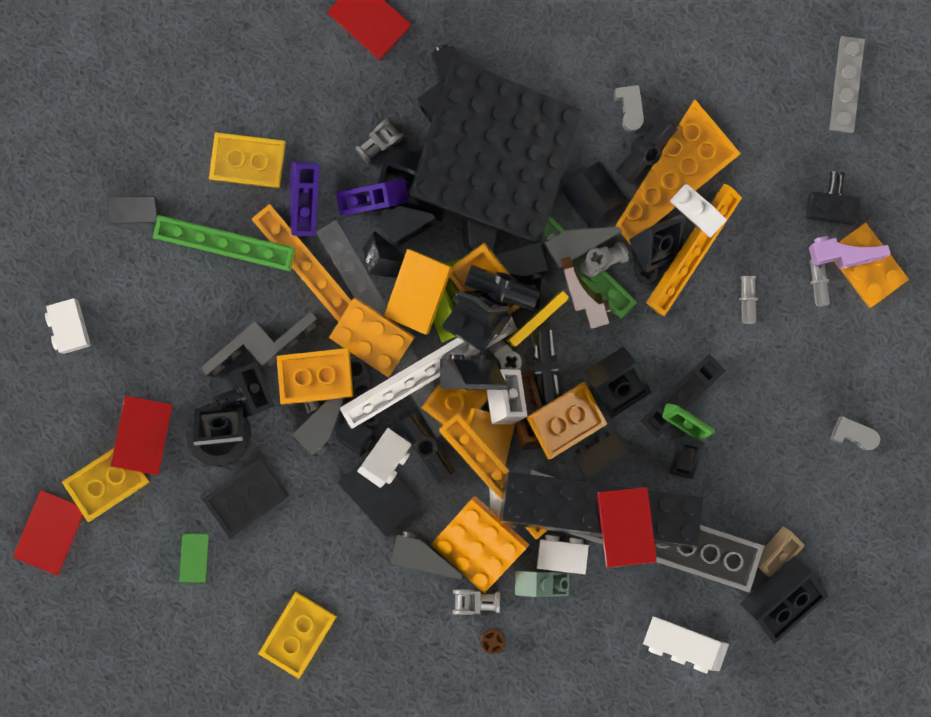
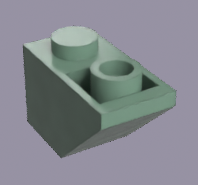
[515,571,570,597]

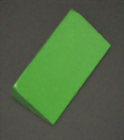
[663,403,715,441]
[179,533,209,583]

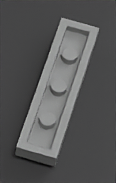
[829,36,865,134]

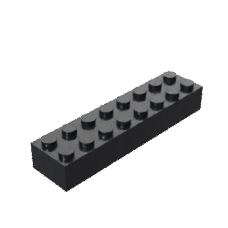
[499,471,703,549]

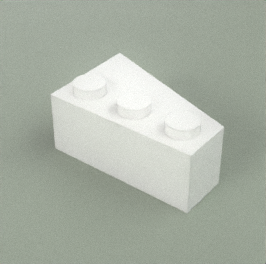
[643,617,729,673]

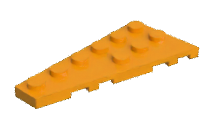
[615,99,741,245]

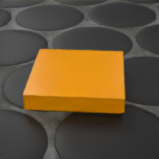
[467,408,515,466]

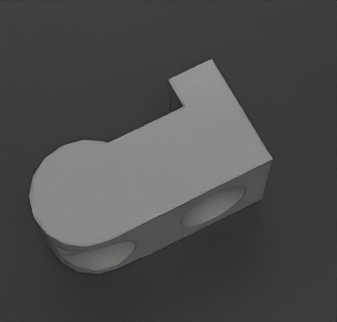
[614,85,644,133]
[830,416,880,450]

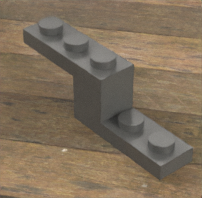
[200,311,319,377]

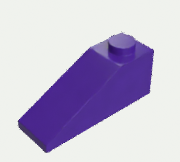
[290,160,319,236]
[336,179,409,216]

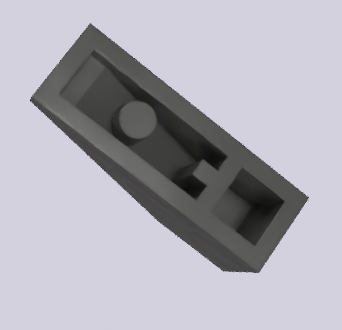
[544,227,622,270]
[292,398,346,456]
[391,531,463,580]

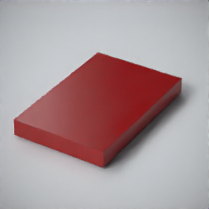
[327,0,411,61]
[110,396,173,476]
[597,487,657,568]
[13,490,84,575]

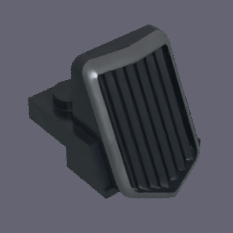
[442,291,512,352]

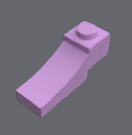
[809,236,891,270]

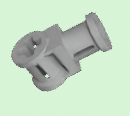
[355,118,405,164]
[579,242,629,278]
[488,340,522,370]
[452,589,500,615]

